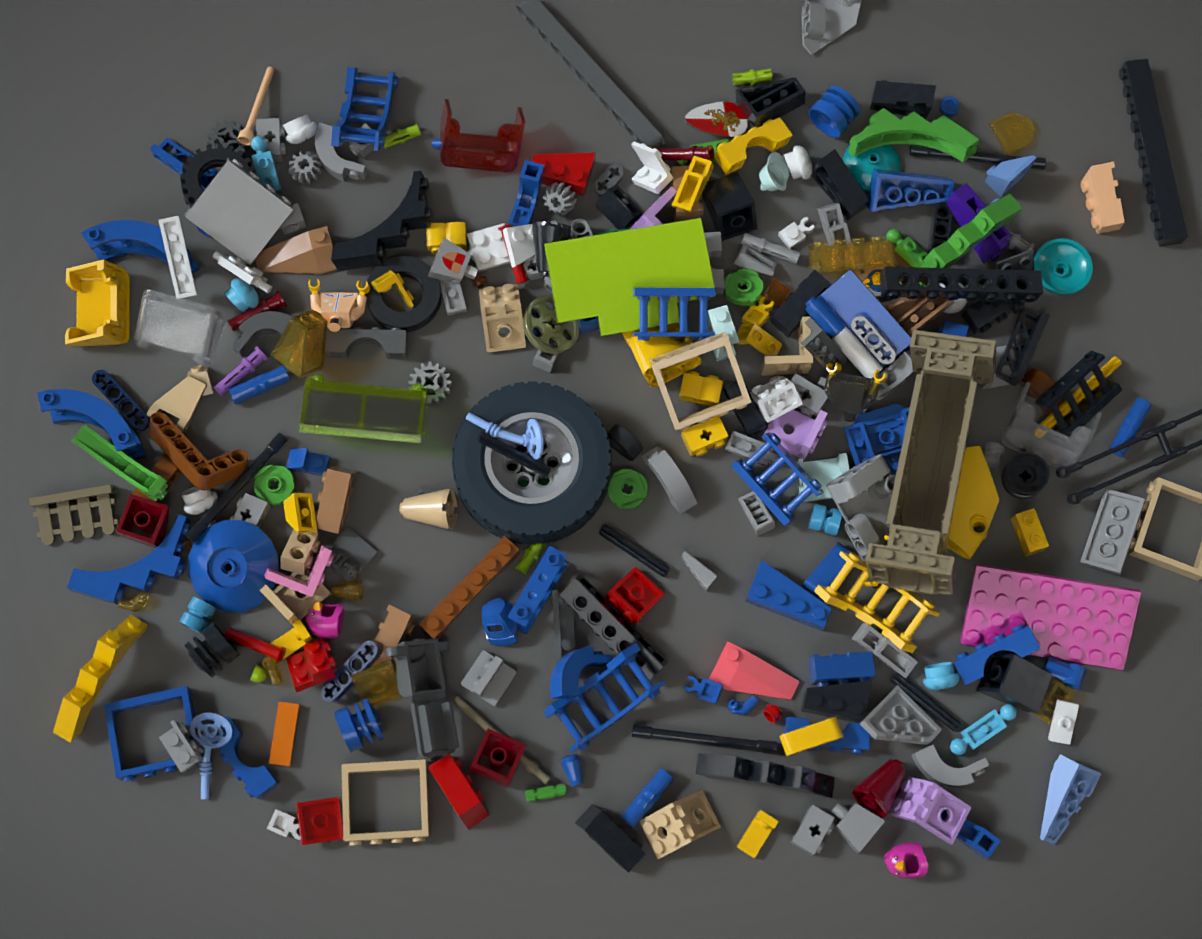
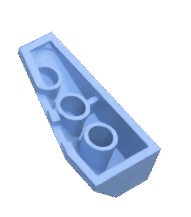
[1040,754,1102,845]

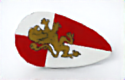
[684,102,747,138]

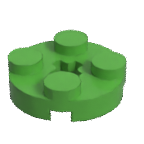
[724,268,763,307]
[254,465,295,506]
[607,469,648,510]

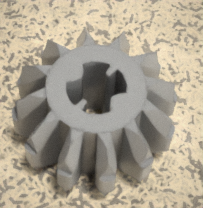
[288,151,322,184]
[542,182,577,216]

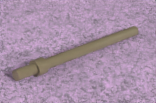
[453,696,551,785]

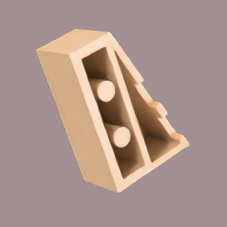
[1081,161,1125,234]

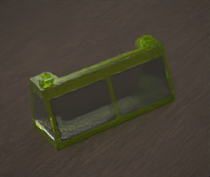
[299,375,429,443]

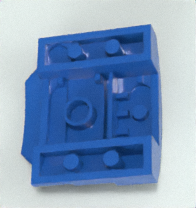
[843,403,910,475]

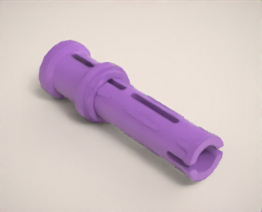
[213,346,268,397]

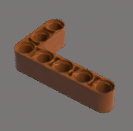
[148,412,248,491]

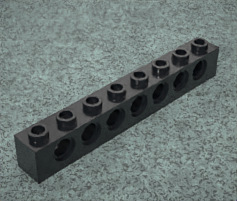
[879,267,1043,303]

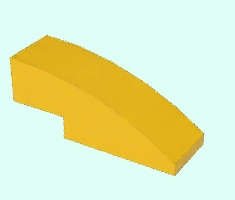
[672,156,713,212]

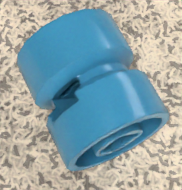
[808,504,842,536]
[179,596,216,634]

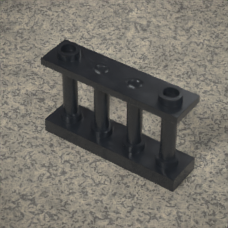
[1035,351,1122,442]

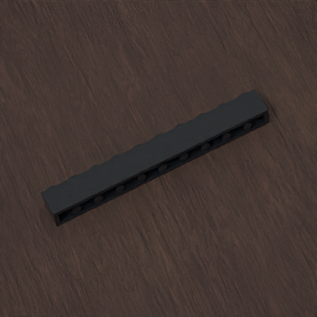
[1119,58,1188,247]

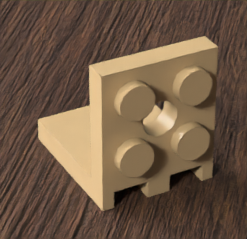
[479,284,526,353]
[761,317,815,376]
[260,569,331,626]
[639,790,721,859]

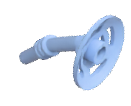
[466,412,543,460]
[190,713,232,799]

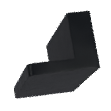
[596,186,643,230]

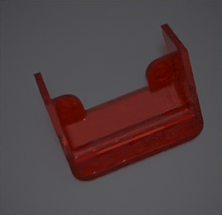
[440,99,525,173]

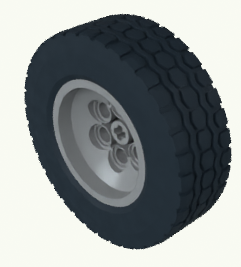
[452,381,612,545]

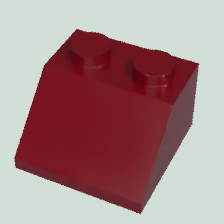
[115,494,170,548]
[470,728,526,788]

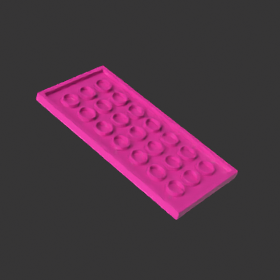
[960,564,1141,670]

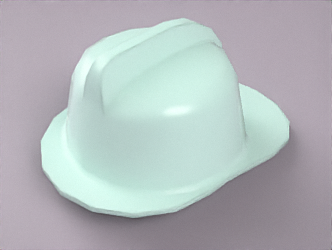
[759,152,789,192]

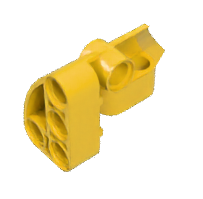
[622,323,701,387]
[947,446,999,559]

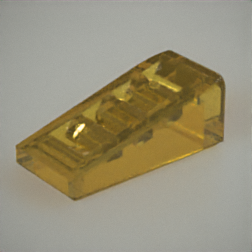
[1034,679,1075,726]

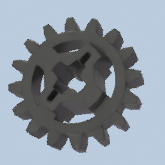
[207,120,250,155]

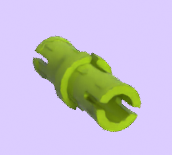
[732,68,772,86]
[384,124,421,149]
[515,543,547,575]

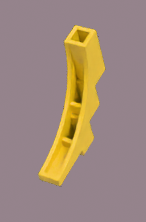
[53,615,148,743]

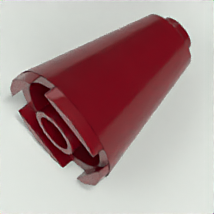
[852,759,906,818]

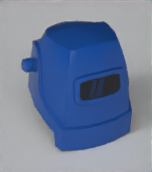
[482,598,519,646]

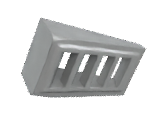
[734,244,777,276]
[533,334,567,373]
[738,491,775,536]
[681,551,717,591]

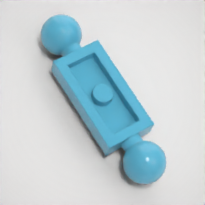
[251,136,282,197]
[950,704,1017,755]

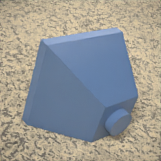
[984,155,1036,197]

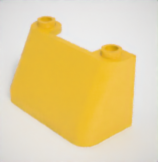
[65,260,130,347]

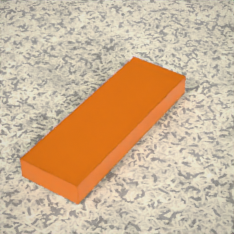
[269,702,300,767]

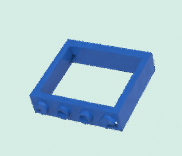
[104,686,202,782]

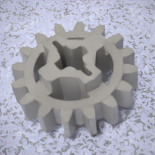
[408,362,452,406]

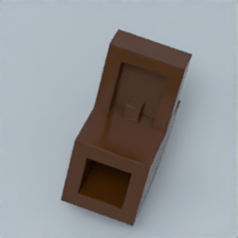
[1020,368,1063,415]

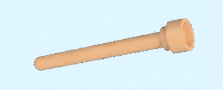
[237,67,274,146]

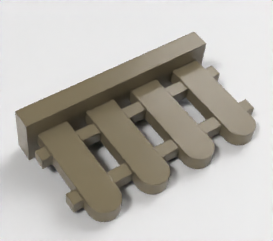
[29,484,119,545]

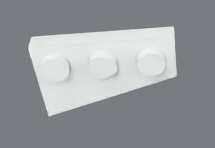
[503,221,558,268]

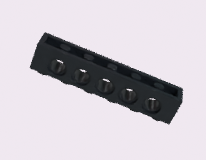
[560,574,668,680]

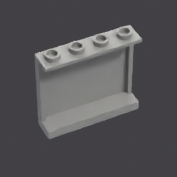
[185,158,293,265]

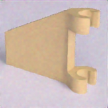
[147,376,207,433]

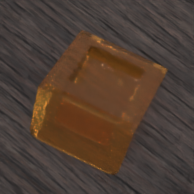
[764,278,790,307]

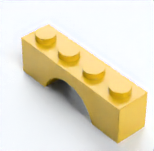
[714,117,792,175]

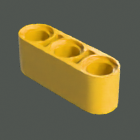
[779,717,843,756]

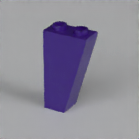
[946,183,1012,264]

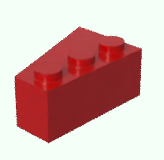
[532,152,595,196]
[428,753,489,830]

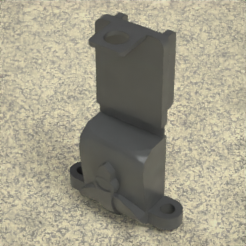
[385,638,459,760]

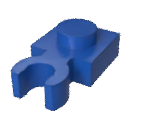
[684,676,724,705]

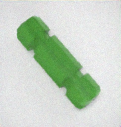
[525,784,567,802]

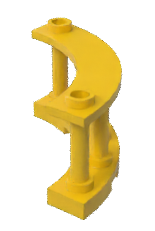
[814,551,940,653]

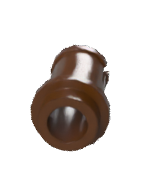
[469,263,487,289]

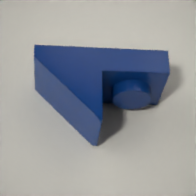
[286,448,330,476]

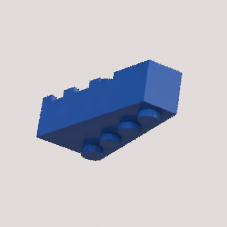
[867,169,954,212]
[745,560,832,631]

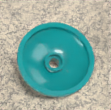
[843,145,900,192]
[1033,238,1093,295]

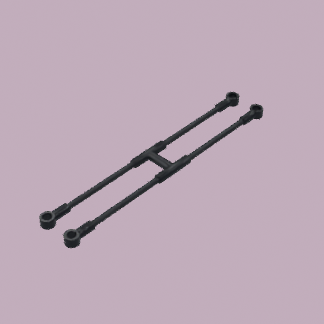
[1056,409,1202,505]

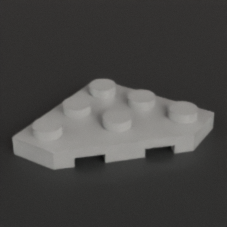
[860,685,942,745]

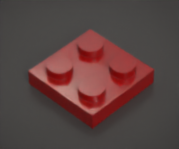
[296,797,343,846]

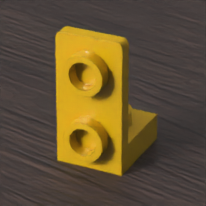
[371,270,414,308]
[737,323,782,356]
[270,619,314,660]
[737,810,779,858]

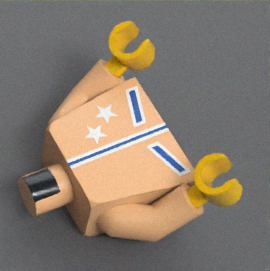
[308,279,370,332]

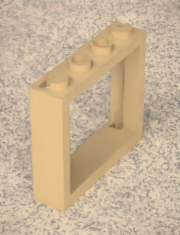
[649,332,751,430]
[1128,477,1202,581]
[342,759,430,846]

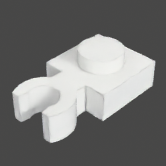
[778,217,815,249]
[267,809,300,840]

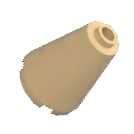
[399,489,458,529]

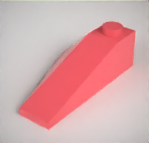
[709,641,800,700]

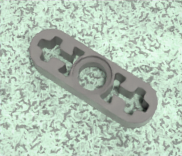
[851,314,896,364]

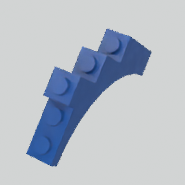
[67,515,191,605]

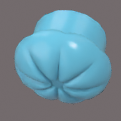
[224,278,259,312]
[923,662,960,690]

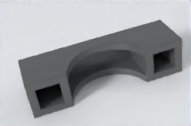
[325,327,408,359]

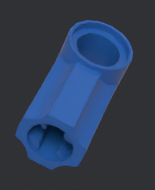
[1042,656,1087,690]

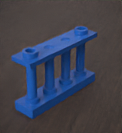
[632,287,715,340]
[731,432,824,526]
[507,546,568,635]

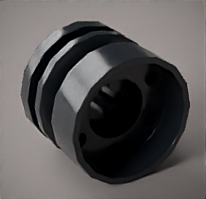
[1001,452,1050,499]
[184,622,240,678]

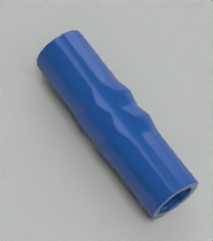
[229,366,291,405]
[1109,398,1152,457]
[620,768,674,828]

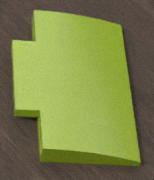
[544,218,716,336]

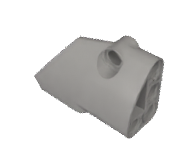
[802,0,862,55]
[826,454,896,561]

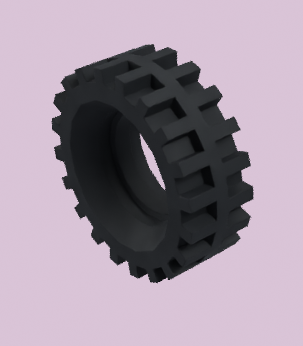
[180,144,256,208]

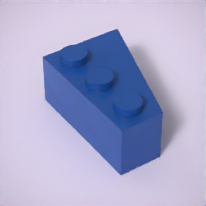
[808,651,875,687]

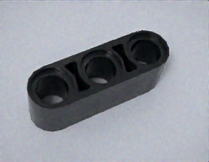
[927,203,953,254]
[723,380,767,437]

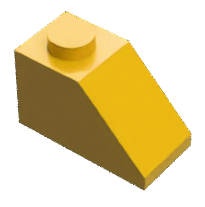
[283,493,317,533]

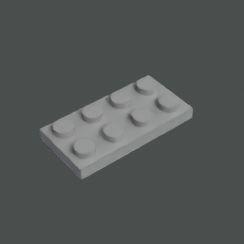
[1080,489,1146,575]

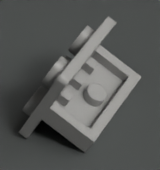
[461,650,517,706]

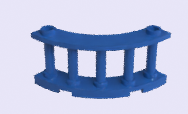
[331,67,399,151]
[81,220,200,274]
[37,389,147,460]
[543,643,665,753]

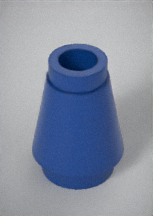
[561,754,583,786]

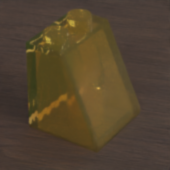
[271,309,328,379]

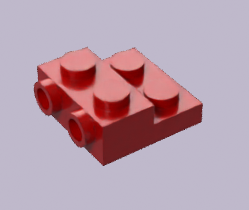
[605,566,665,625]
[286,638,337,692]

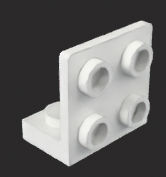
[631,142,673,194]
[750,376,803,423]

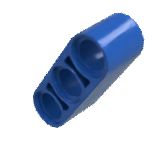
[802,542,851,598]

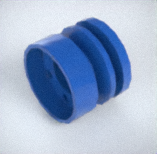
[808,85,861,138]
[334,698,384,753]

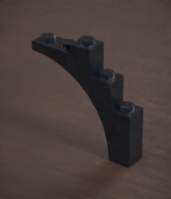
[331,170,434,271]
[696,753,835,798]

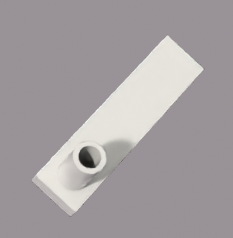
[158,216,197,299]

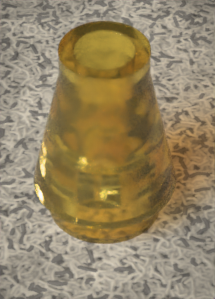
[332,581,363,602]

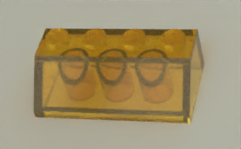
[808,236,897,273]

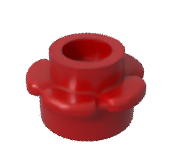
[763,704,782,724]

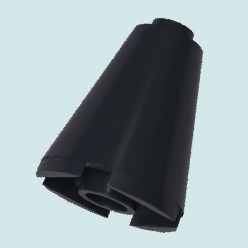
[532,221,571,277]

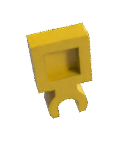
[742,296,774,327]

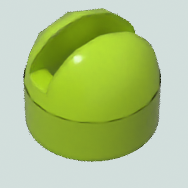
[250,665,267,683]

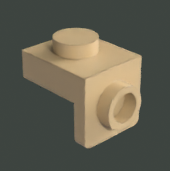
[187,365,214,396]

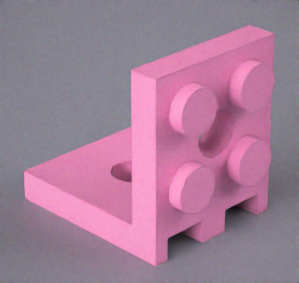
[265,545,334,597]

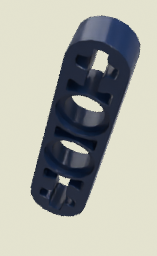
[92,370,150,431]
[321,641,383,702]

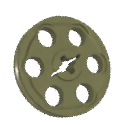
[523,295,579,354]

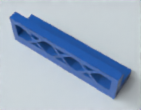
[149,137,218,190]

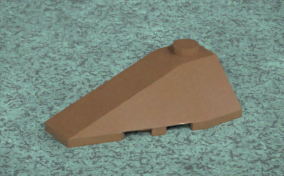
[255,226,337,275]

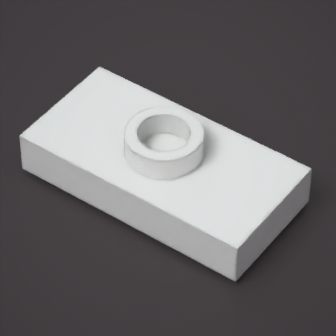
[1048,699,1079,745]

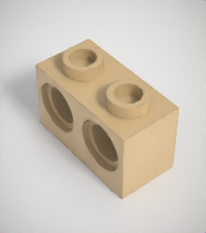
[281,530,321,575]

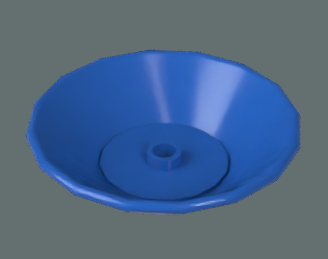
[188,520,279,612]

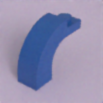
[508,160,544,227]
[550,646,612,699]

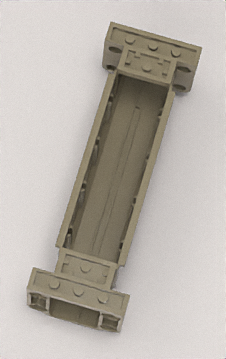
[865,330,997,595]

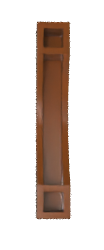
[419,536,520,639]

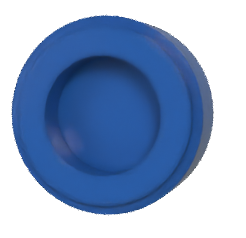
[939,97,959,117]

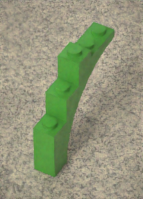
[849,108,979,162]
[919,194,1023,287]
[71,425,168,502]

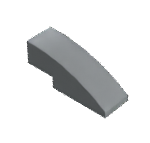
[817,203,856,266]
[852,623,917,678]

